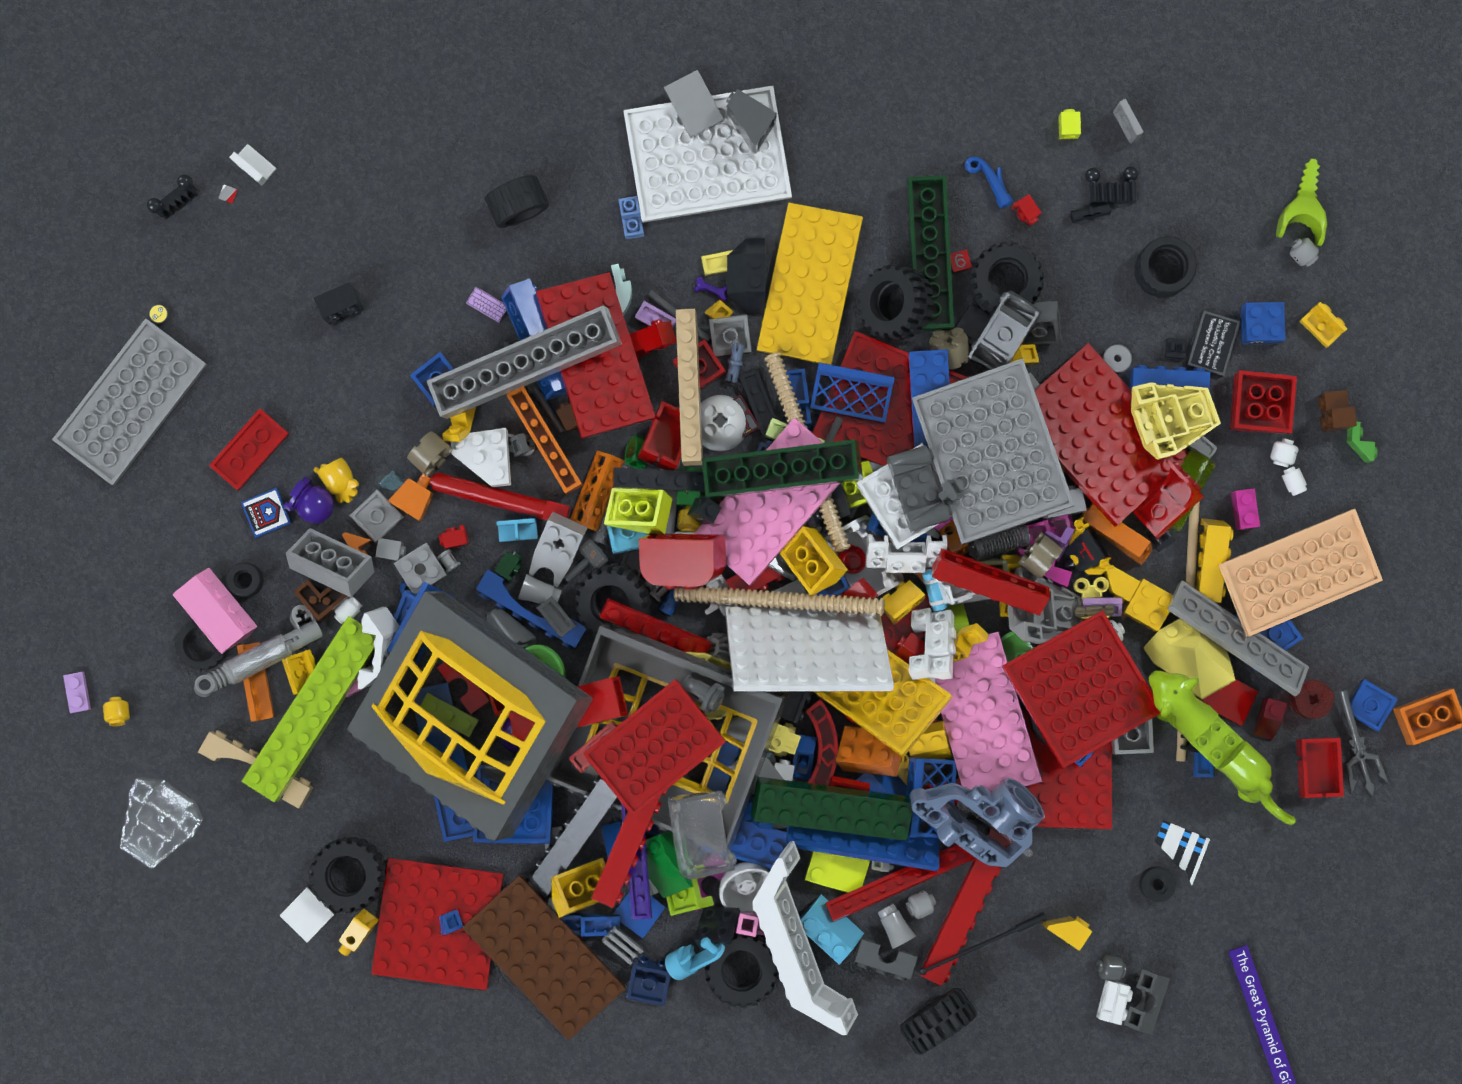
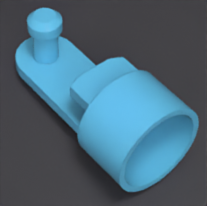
[665,937,725,980]

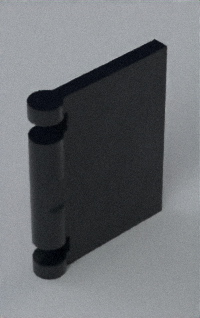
[955,304,992,346]

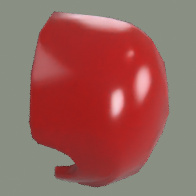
[838,544,866,574]

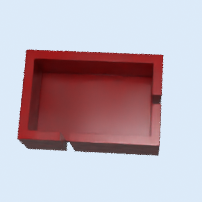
[637,401,682,471]
[1296,737,1344,798]

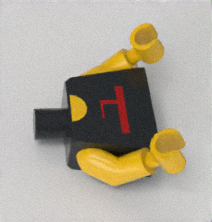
[1063,517,1114,575]

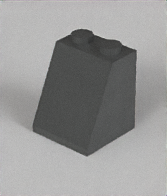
[726,89,777,154]

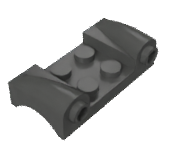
[968,290,1043,370]
[886,445,952,533]

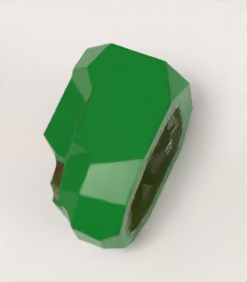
[624,434,648,469]

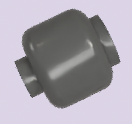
[1096,954,1126,982]

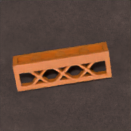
[570,450,625,532]
[237,642,275,722]

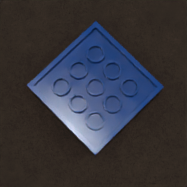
[473,765,554,844]

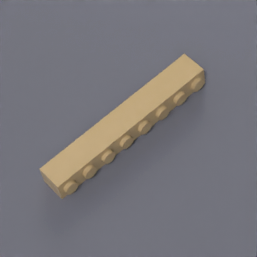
[676,309,703,466]

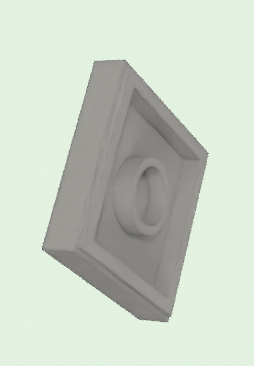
[1113,99,1143,144]
[349,489,404,543]

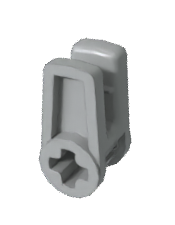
[1186,436,1217,459]

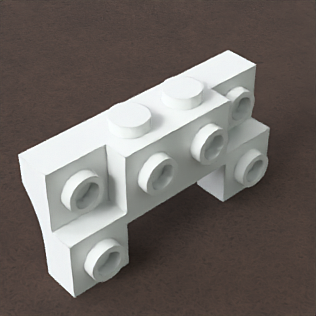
[866,535,947,573]
[909,608,956,680]

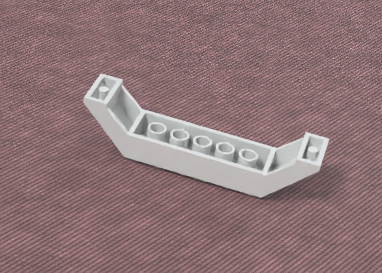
[753,841,858,1035]

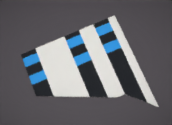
[1155,820,1210,885]

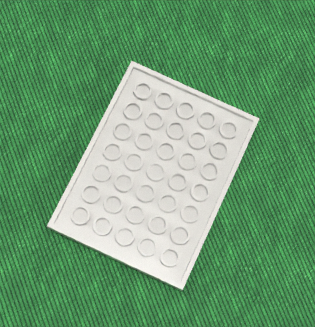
[623,86,792,223]
[725,606,894,691]

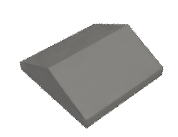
[709,314,751,356]

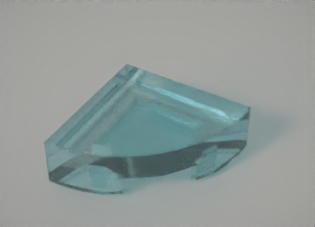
[378,471,403,490]

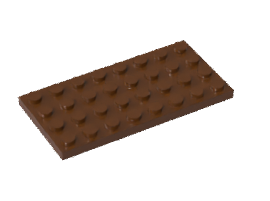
[462,874,626,1041]

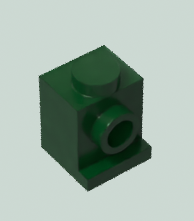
[494,551,522,582]

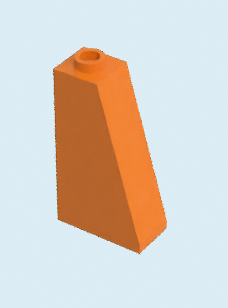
[1082,504,1153,566]

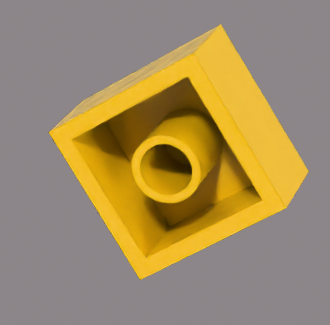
[1122,579,1173,632]

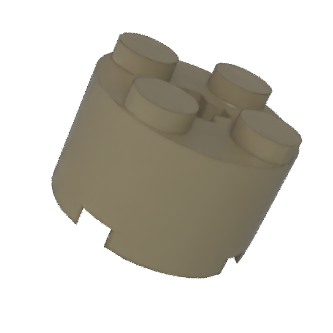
[929,328,969,369]
[407,431,453,477]
[1018,532,1063,578]

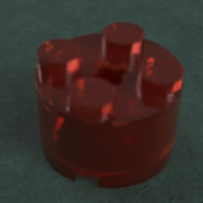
[1289,680,1334,719]

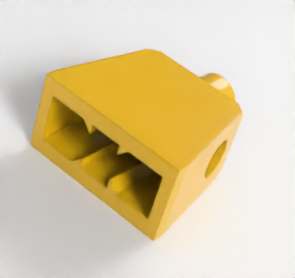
[339,909,379,956]

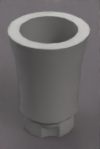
[518,574,562,604]
[878,903,916,949]

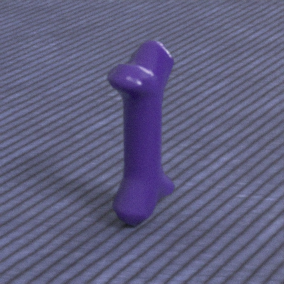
[694,277,727,302]

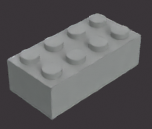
[286,528,375,597]

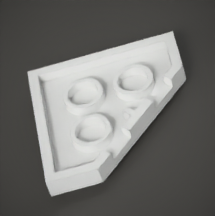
[451,428,511,487]

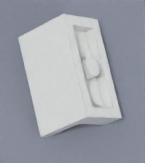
[229,144,277,185]

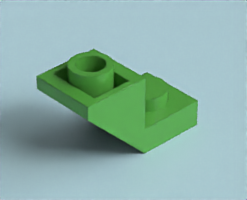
[1347,422,1377,463]

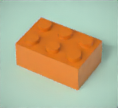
[1393,688,1462,745]
[836,726,902,777]

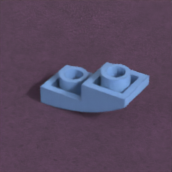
[619,196,644,239]

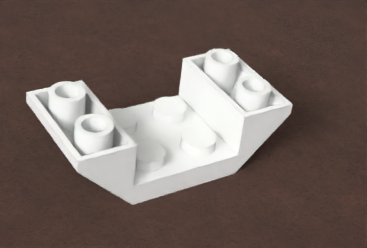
[357,607,399,689]

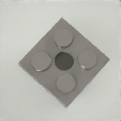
[394,543,448,595]

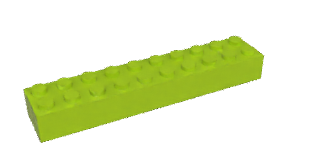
[241,616,376,802]

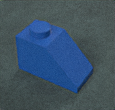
[793,734,817,780]

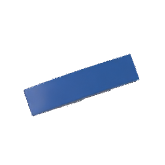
[561,913,620,937]

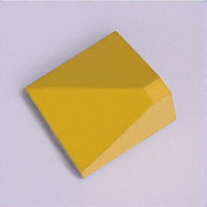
[705,300,733,319]

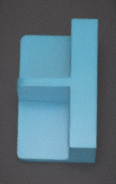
[497,518,538,542]

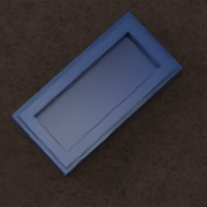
[1193,752,1214,778]

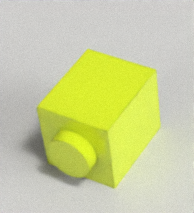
[1059,109,1081,139]

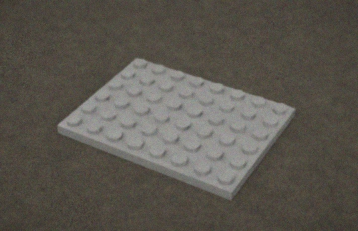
[912,359,1075,545]

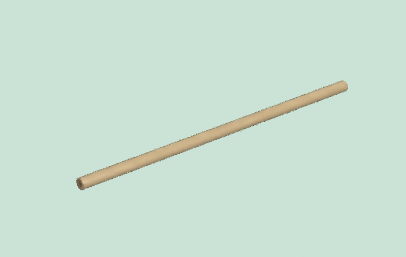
[1176,501,1200,762]

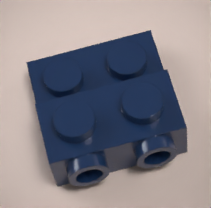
[626,956,670,1006]

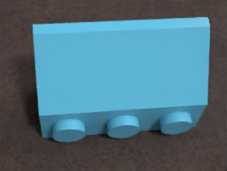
[800,894,864,965]

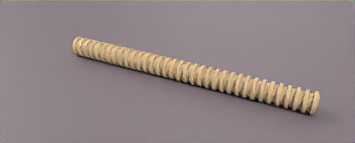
[764,353,851,553]
[674,586,885,616]

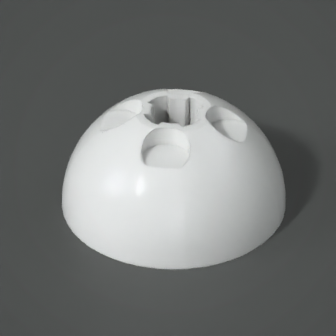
[701,395,746,451]
[719,862,770,912]

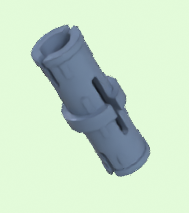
[726,342,745,382]

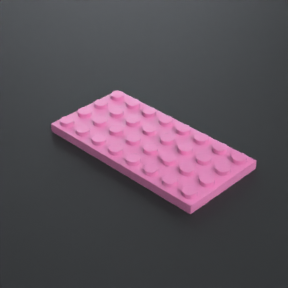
[694,418,840,585]
[935,632,1042,792]

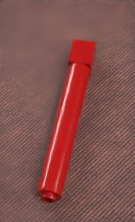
[429,472,571,521]

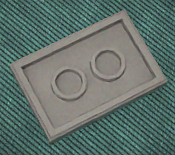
[664,70,724,139]

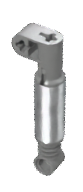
[194,605,323,697]

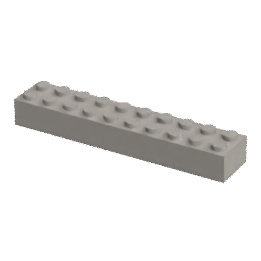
[427,306,622,419]

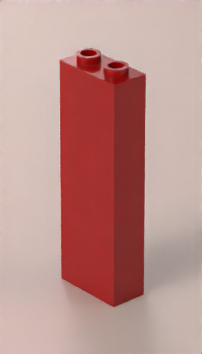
[508,676,628,741]

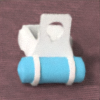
[922,569,975,612]

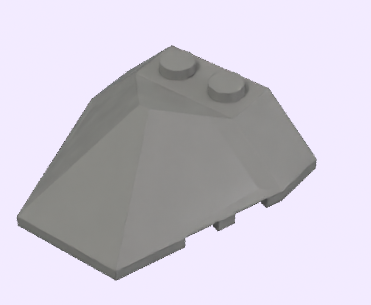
[1007,567,1083,644]

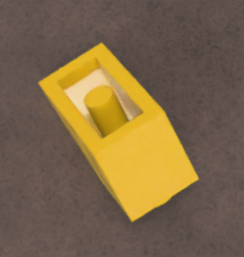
[1104,564,1141,604]

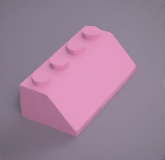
[173,568,258,654]

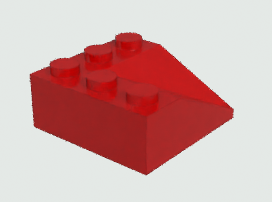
[1229,370,1297,434]

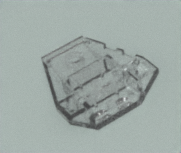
[120,776,203,869]

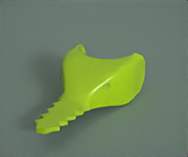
[1276,159,1327,247]

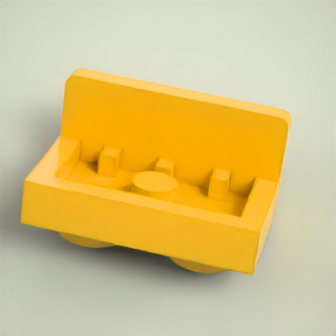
[1300,302,1347,348]
[282,649,316,695]

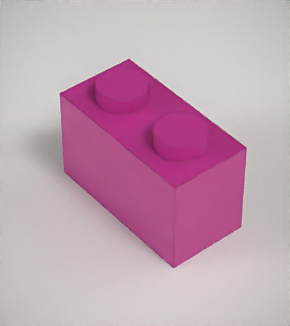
[1231,488,1260,530]

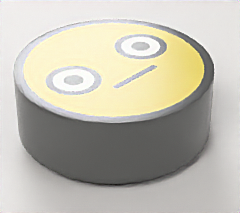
[149,304,170,324]

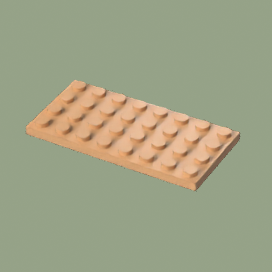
[1218,509,1383,637]

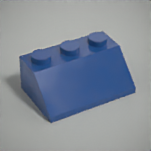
[854,773,907,796]

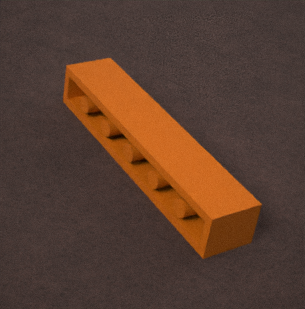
[507,386,583,495]

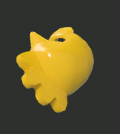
[313,458,359,503]

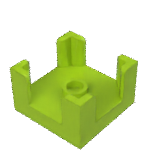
[666,867,714,916]

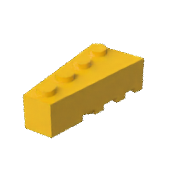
[1195,518,1233,603]

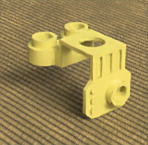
[1073,577,1109,620]
[769,722,801,757]

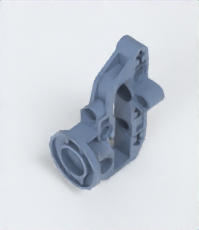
[910,777,1045,867]

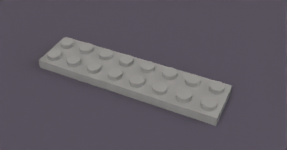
[1167,581,1309,696]

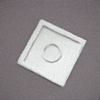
[280,887,335,942]

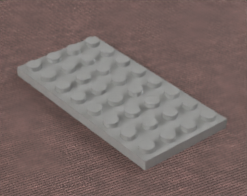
[52,318,207,486]

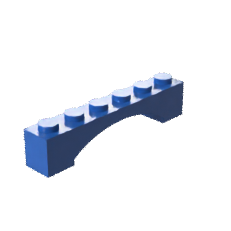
[476,569,587,649]

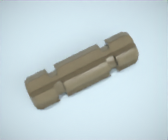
[1075,605,1114,617]

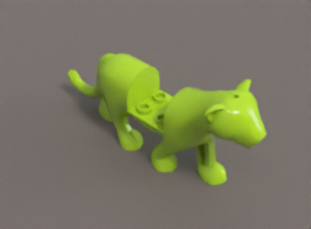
[1149,671,1296,825]

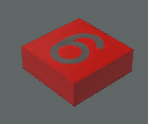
[950,249,972,273]

